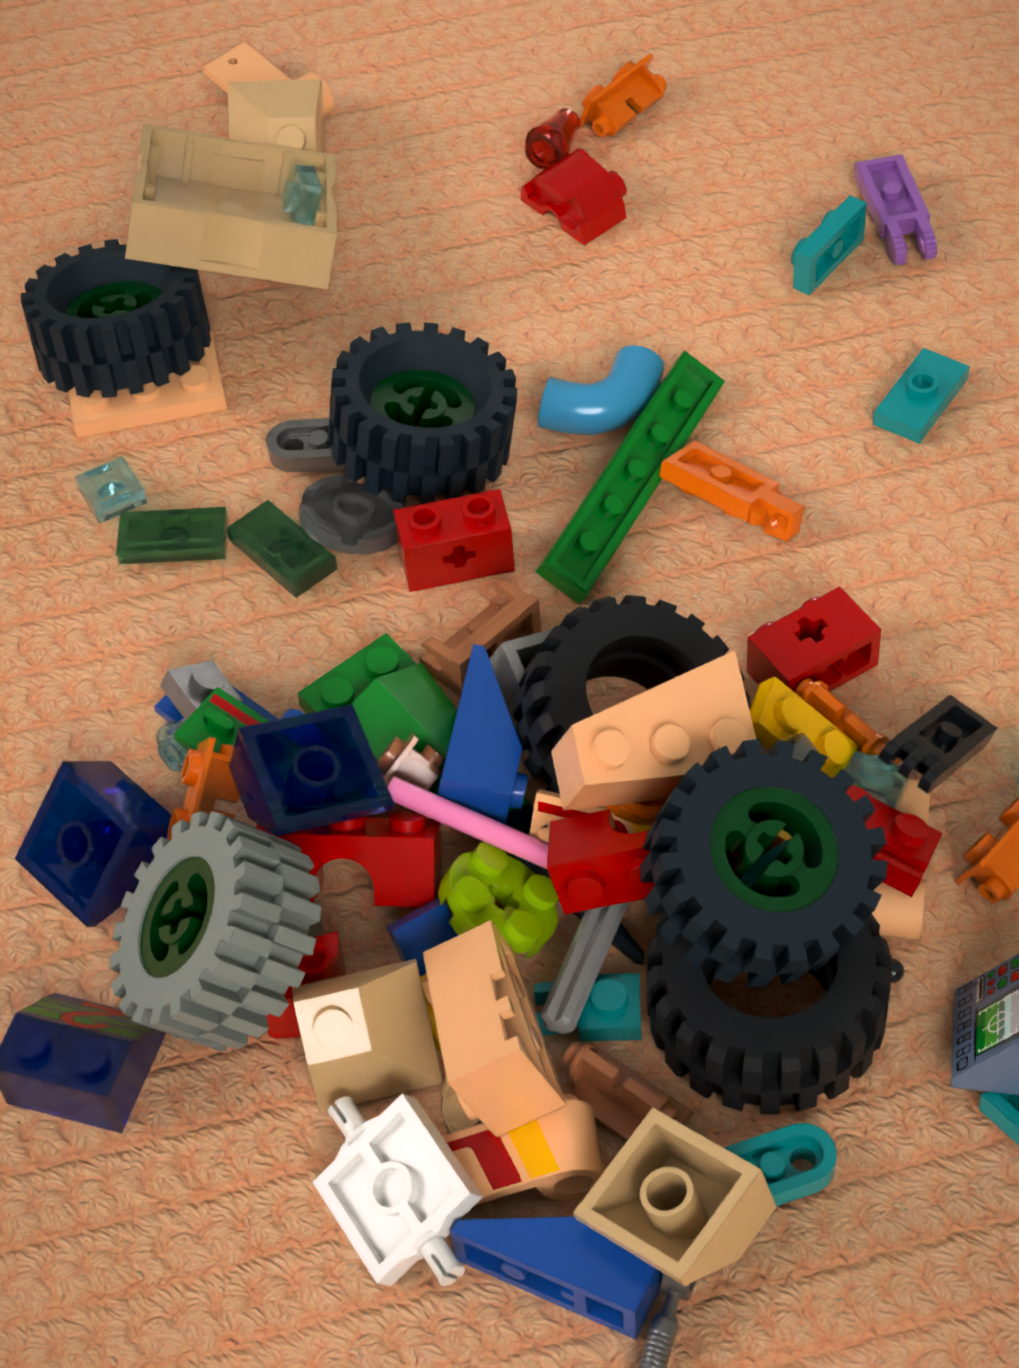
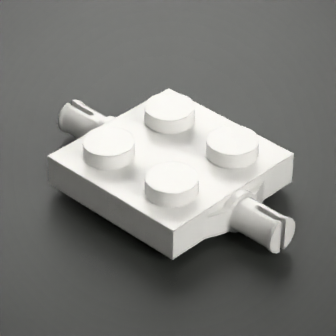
[313,1094,483,1286]

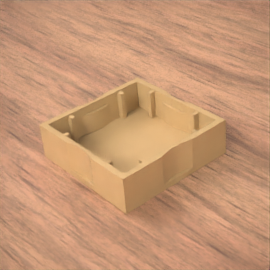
[125,124,337,289]

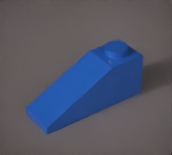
[438,644,529,824]
[450,1216,663,1340]

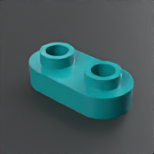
[725,1123,837,1206]

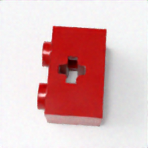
[393,489,515,592]
[747,586,882,692]

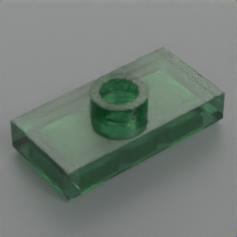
[226,500,338,598]
[116,507,229,565]

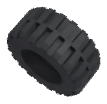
[513,595,751,794]
[647,911,892,1114]

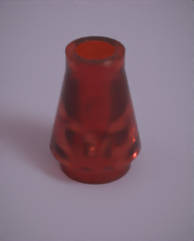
[525,108,580,170]

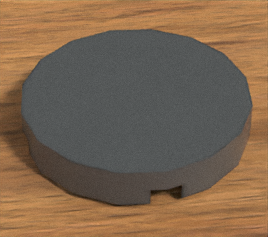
[298,475,405,555]

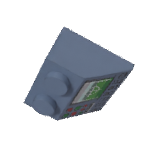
[951,954,1019,1095]

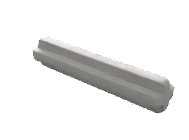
[541,902,629,1035]

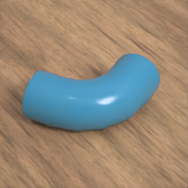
[538,345,665,436]

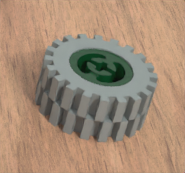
[110,811,321,1051]

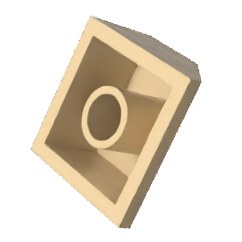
[573,1107,776,1286]

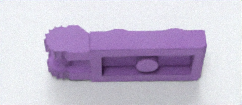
[854,154,937,265]

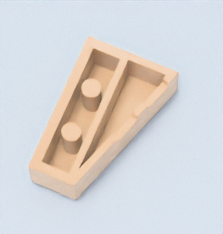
[551,650,756,810]
[423,920,567,1137]

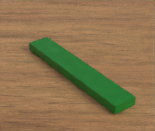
[535,350,725,604]

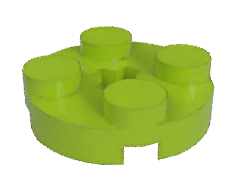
[438,842,559,959]

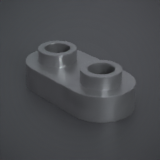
[266,418,345,472]

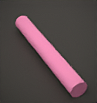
[385,776,548,869]

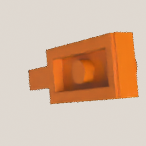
[659,441,805,541]

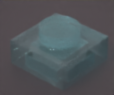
[283,165,322,226]
[75,456,147,524]
[845,750,910,809]

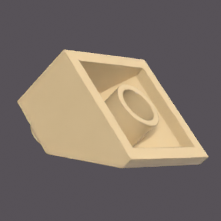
[228,79,323,153]
[292,959,443,1113]

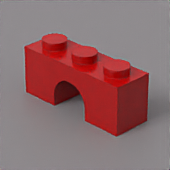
[255,807,441,907]
[546,809,731,915]

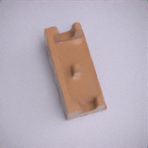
[419,579,541,697]

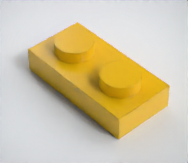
[749,676,858,778]

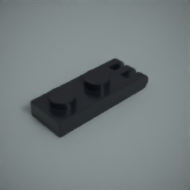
[878,695,997,794]

